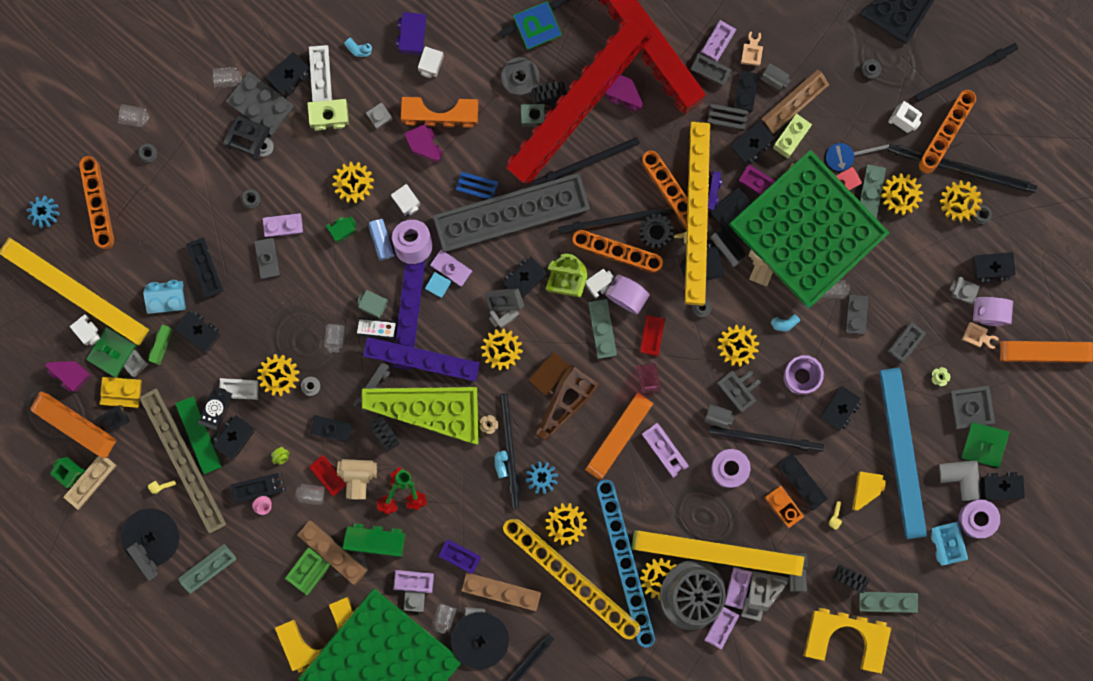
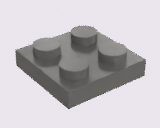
[950,386,995,429]

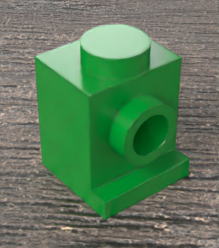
[326,216,357,244]
[50,457,86,488]

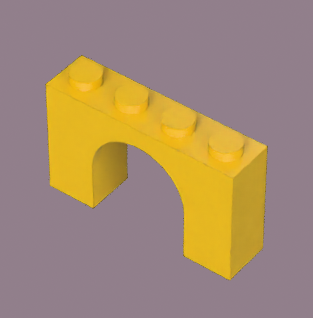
[275,597,354,673]
[803,608,891,674]

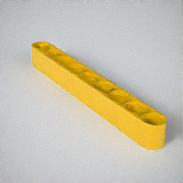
[0,237,149,345]
[503,519,640,639]
[631,530,805,576]

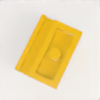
[100,377,142,408]

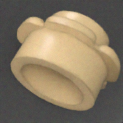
[479,415,498,434]

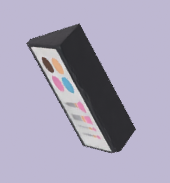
[356,317,397,341]

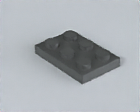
[226,71,295,136]

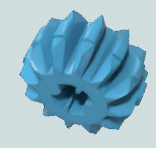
[26,196,60,228]
[526,461,558,494]

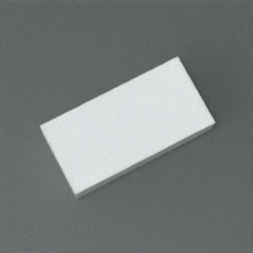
[219,378,259,400]

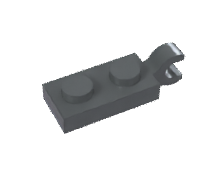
[353,362,391,413]

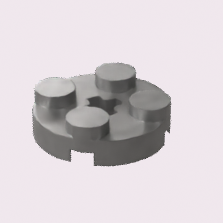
[501,57,539,96]

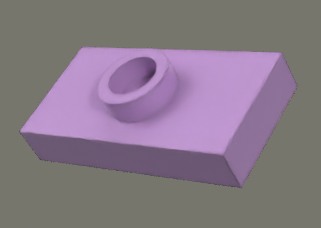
[701,20,736,62]
[430,250,473,287]
[724,567,752,610]
[393,570,434,593]
[704,607,739,650]

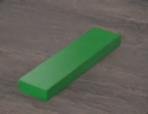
[175,396,222,475]

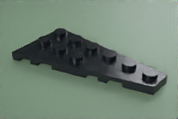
[859,0,934,44]

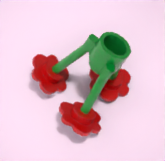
[376,467,427,515]

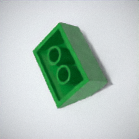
[343,523,406,557]

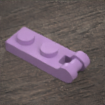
[642,423,689,478]

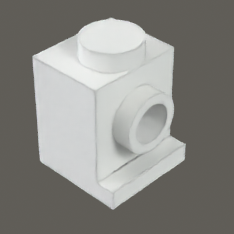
[888,101,922,133]
[585,269,615,299]
[70,315,100,346]

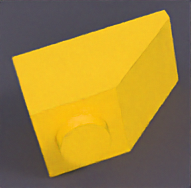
[852,472,886,511]

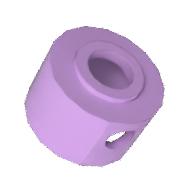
[392,220,432,264]
[605,275,650,314]
[973,297,1013,326]
[783,355,824,395]
[711,449,751,488]
[958,500,1000,538]

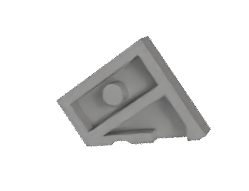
[748,571,789,611]

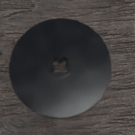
[121,508,180,566]
[451,612,509,669]

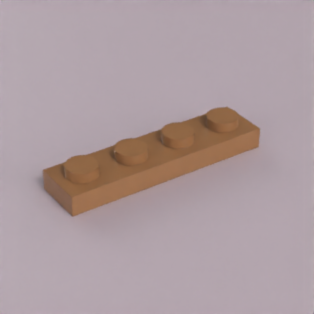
[761,70,829,134]
[298,520,368,585]
[462,573,541,611]

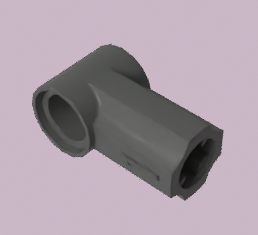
[788,553,808,591]

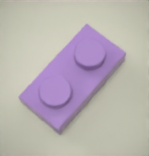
[263,213,303,238]

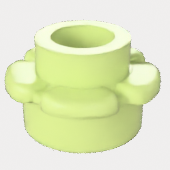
[932,367,950,386]

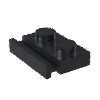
[710,188,752,232]
[710,225,746,267]

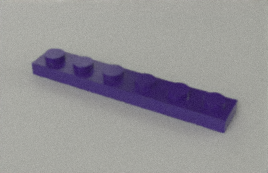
[392,259,426,370]
[363,337,480,382]

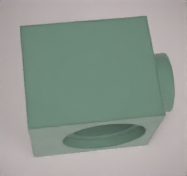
[521,104,548,127]
[357,290,388,318]

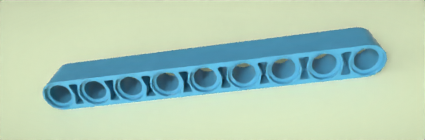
[880,367,927,540]
[597,480,655,648]

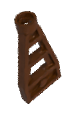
[534,365,600,441]

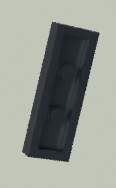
[186,237,224,298]
[777,453,828,511]

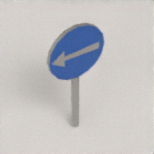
[826,143,889,171]

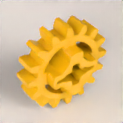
[333,162,374,204]
[881,173,923,216]
[940,180,982,223]
[717,325,759,367]
[481,329,523,371]
[257,354,300,396]
[546,503,587,545]
[640,558,677,600]

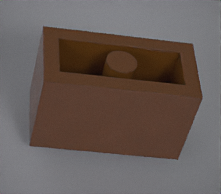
[528,352,570,397]

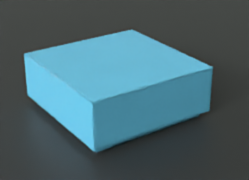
[425,272,451,298]

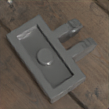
[717,370,761,413]

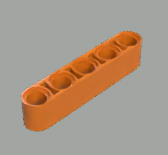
[919,90,976,174]
[642,151,688,231]
[79,156,114,250]
[572,230,663,274]
[1000,341,1093,363]
[30,392,116,458]
[585,393,654,481]

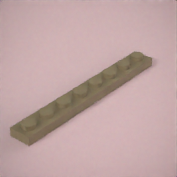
[139,388,227,534]

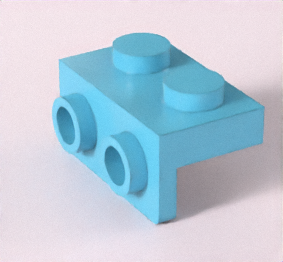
[143,280,186,314]
[931,522,968,566]

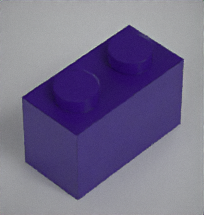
[396,12,427,55]

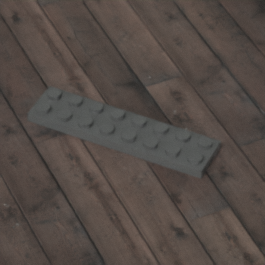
[433,173,590,252]

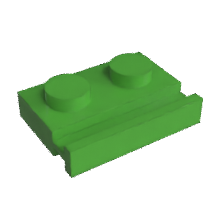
[149,325,173,365]
[285,547,331,595]

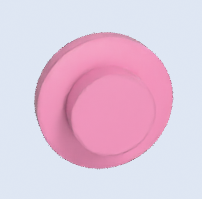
[252,496,272,515]

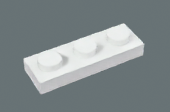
[309,45,332,102]

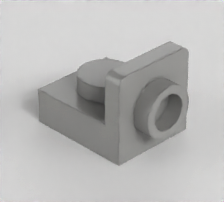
[950,277,980,304]
[489,310,520,329]

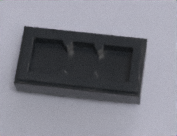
[310,415,352,443]

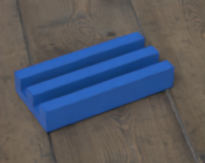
[456,172,498,199]

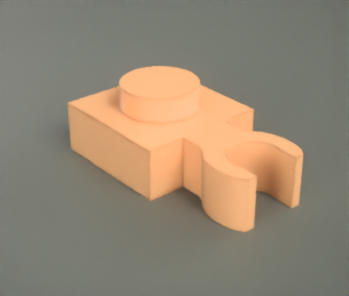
[741,32,763,67]
[962,322,999,349]

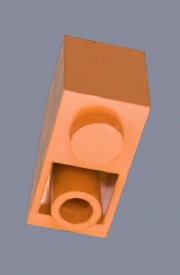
[764,486,804,528]

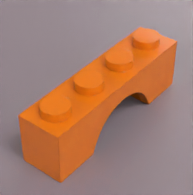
[401,97,479,128]

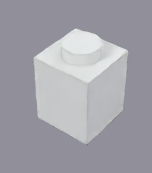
[418,46,444,78]
[391,184,420,216]

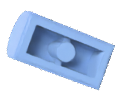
[368,219,395,261]

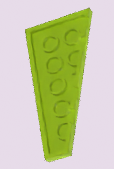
[361,387,478,445]

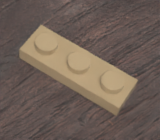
[63,456,117,510]

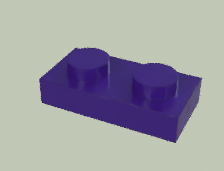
[708,171,722,211]
[439,539,481,574]

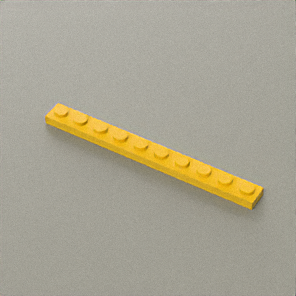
[685,122,710,306]

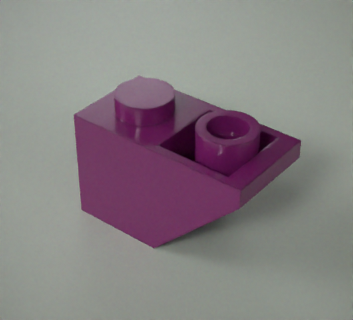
[606,75,643,112]
[404,124,443,163]
[45,361,92,393]

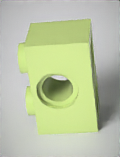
[308,99,349,131]
[773,114,812,159]

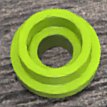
[271,447,290,465]

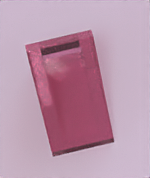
[637,363,661,395]

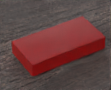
[639,315,666,356]
[309,455,347,497]

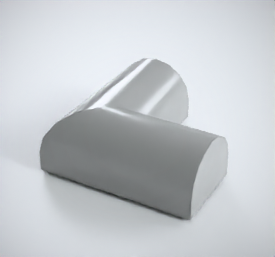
[938,460,981,501]

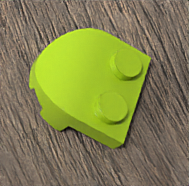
[545,254,587,297]

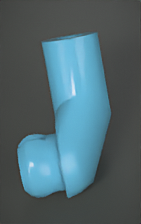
[344,38,372,57]
[771,314,801,332]
[495,451,508,479]

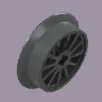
[660,560,726,630]

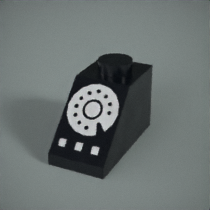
[198,387,233,430]

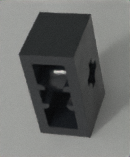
[266,51,311,97]
[730,121,775,165]
[972,252,1016,283]
[504,257,547,299]
[174,311,221,354]
[819,386,861,431]
[213,415,256,460]
[981,472,1025,501]

